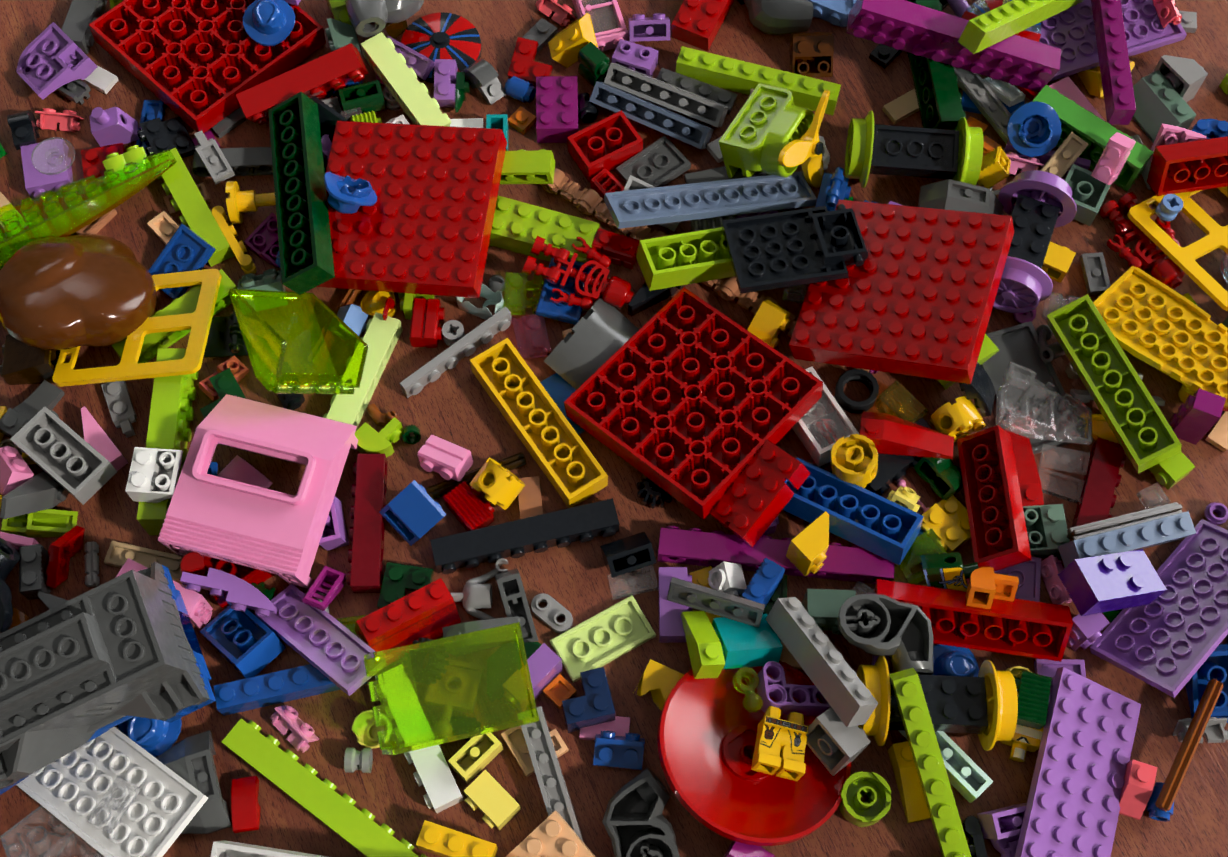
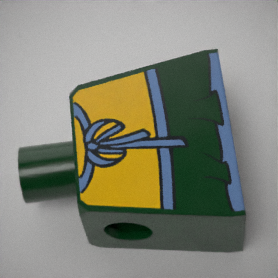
[921,552,979,591]

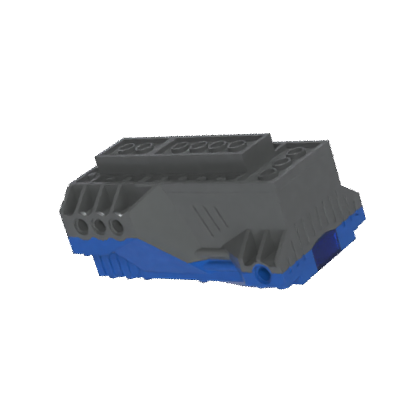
[0,562,216,795]

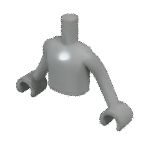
[451,558,509,620]

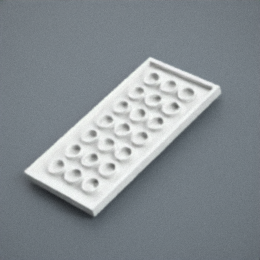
[16,727,208,857]

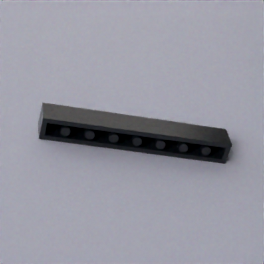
[430,498,620,574]

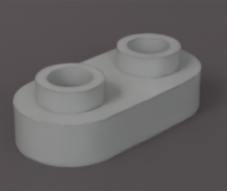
[531,593,573,634]

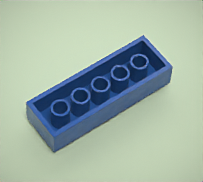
[782,457,924,565]

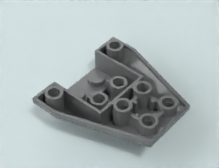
[918,179,1004,215]
[156,730,232,834]

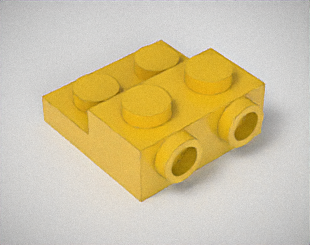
[921,495,971,553]

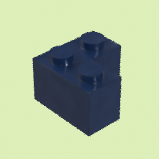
[562,667,616,733]

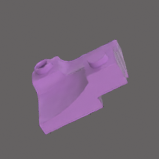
[16,22,98,100]

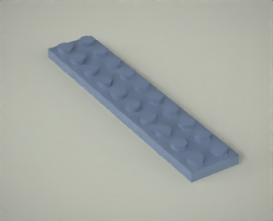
[604,172,817,229]

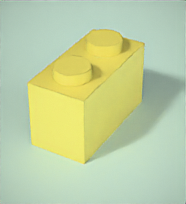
[448,726,503,784]
[464,770,521,831]

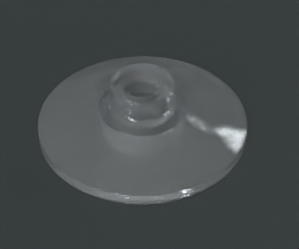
[31,137,75,175]

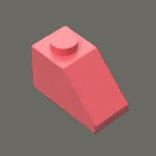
[1119,759,1158,820]

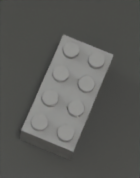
[10,406,117,505]

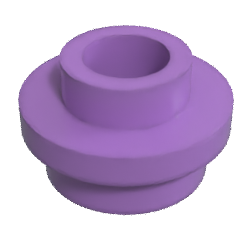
[1204,502,1228,525]

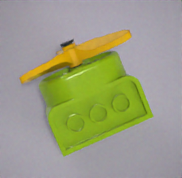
[718,83,830,188]

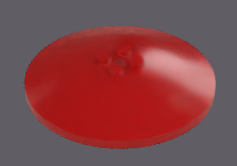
[657,660,851,846]

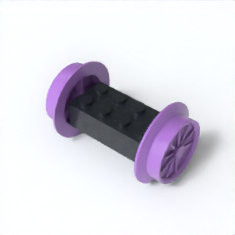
[993,170,1077,313]

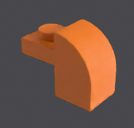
[965,567,1019,610]

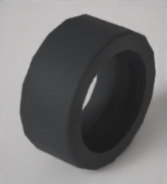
[835,369,879,414]

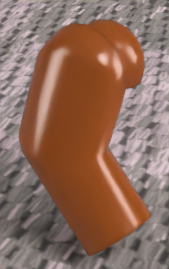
[366,404,398,426]

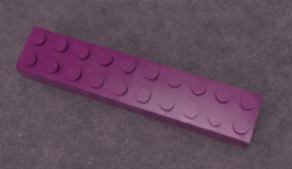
[846,0,1061,92]

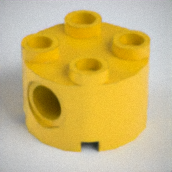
[930,396,986,442]
[831,434,878,488]
[469,457,525,510]

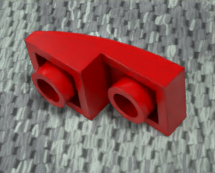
[231,776,261,833]

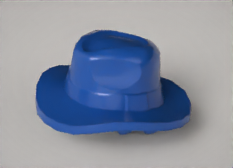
[243,0,296,46]
[1007,101,1062,157]
[324,172,377,214]
[932,644,979,677]
[118,717,182,758]

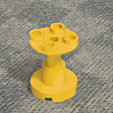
[225,181,276,224]

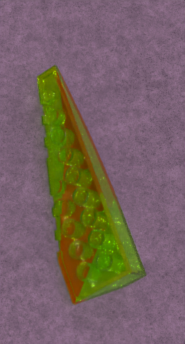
[0,149,176,270]

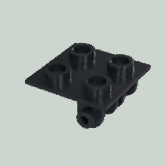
[204,310,251,358]

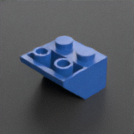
[379,480,447,546]

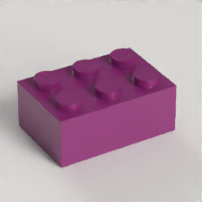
[536,76,578,143]

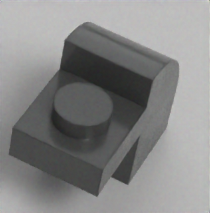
[461,59,506,105]

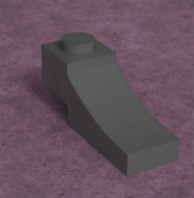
[0,380,65,438]

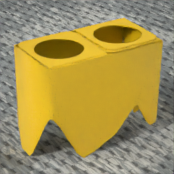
[633,659,684,711]

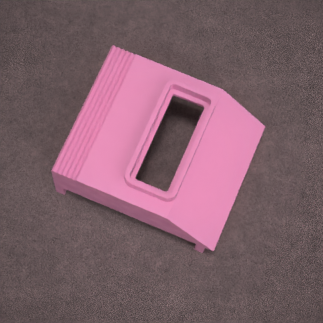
[158,394,358,589]

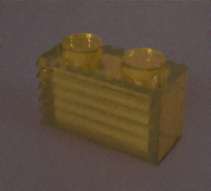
[875,381,929,423]

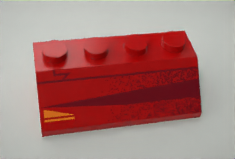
[355,578,461,669]

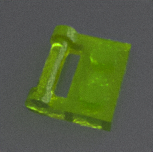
[899,529,946,585]

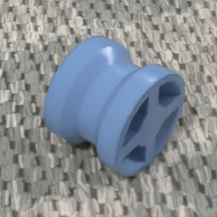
[1155,194,1183,221]

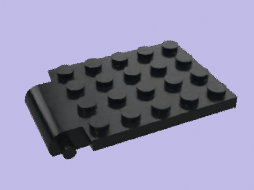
[722,204,868,294]

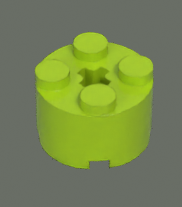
[838,771,891,827]

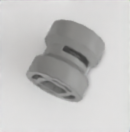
[344,747,373,773]

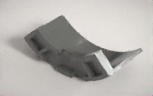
[544,296,639,390]

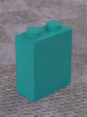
[712,614,783,669]

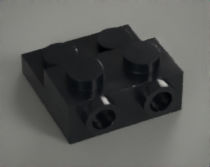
[137,117,196,159]

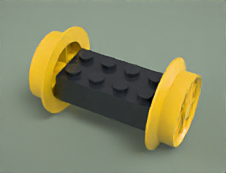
[857,656,1018,751]

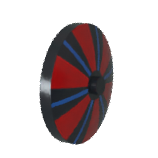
[401,12,482,83]

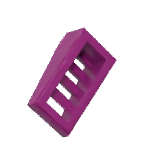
[302,566,346,611]

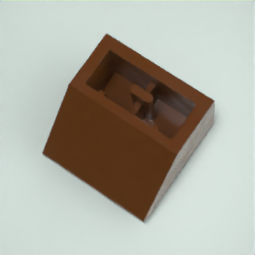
[789,32,834,77]

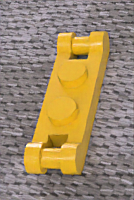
[212,206,257,275]

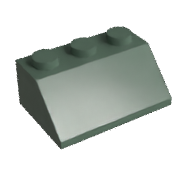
[1132,70,1197,143]

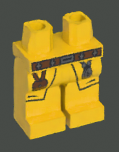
[751,706,808,781]

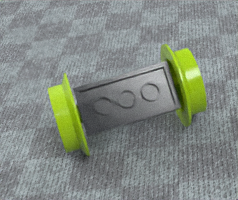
[845,110,984,188]

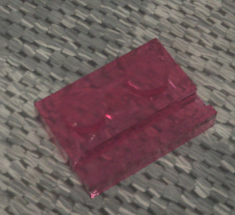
[512,314,551,359]

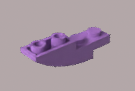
[180,567,277,617]

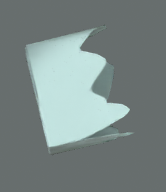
[456,284,505,320]

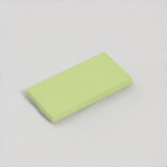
[550,595,656,683]

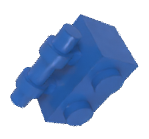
[815,167,851,211]

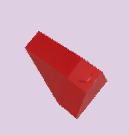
[860,411,954,459]
[1001,423,1044,506]

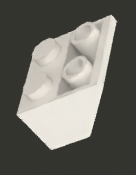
[125,447,183,503]

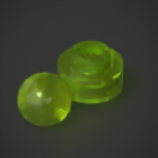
[733,667,763,713]

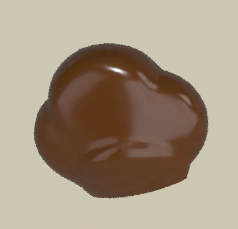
[0,234,157,350]

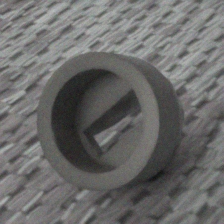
[488,275,506,293]

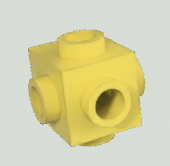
[887,485,920,513]

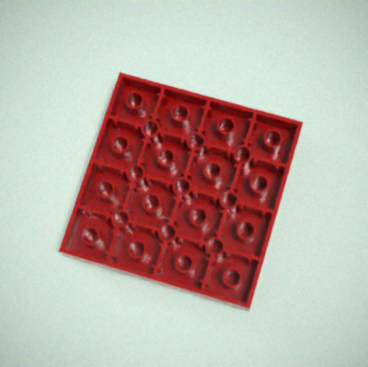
[89,0,326,133]
[317,121,507,298]
[789,200,1014,384]
[564,287,823,520]

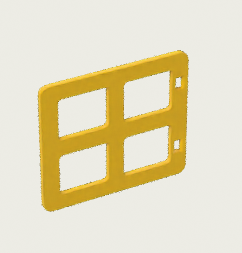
[1127,186,1228,311]
[52,269,222,387]

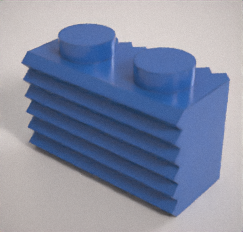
[741,558,785,607]

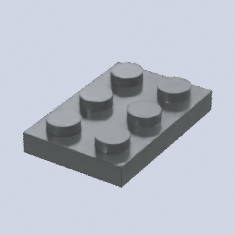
[616,136,691,187]

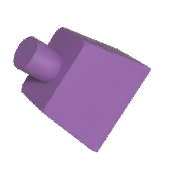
[90,107,139,147]

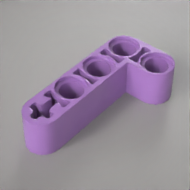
[756,661,831,716]

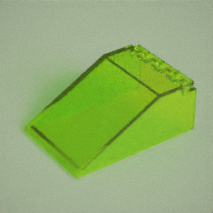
[229,289,368,395]
[364,622,539,755]

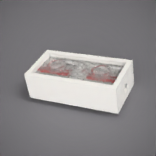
[792,366,860,467]

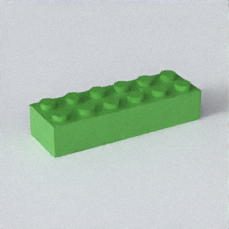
[1032,85,1154,191]

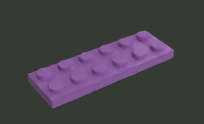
[255,584,387,696]

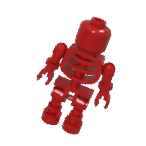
[1099,192,1185,289]
[522,236,634,310]

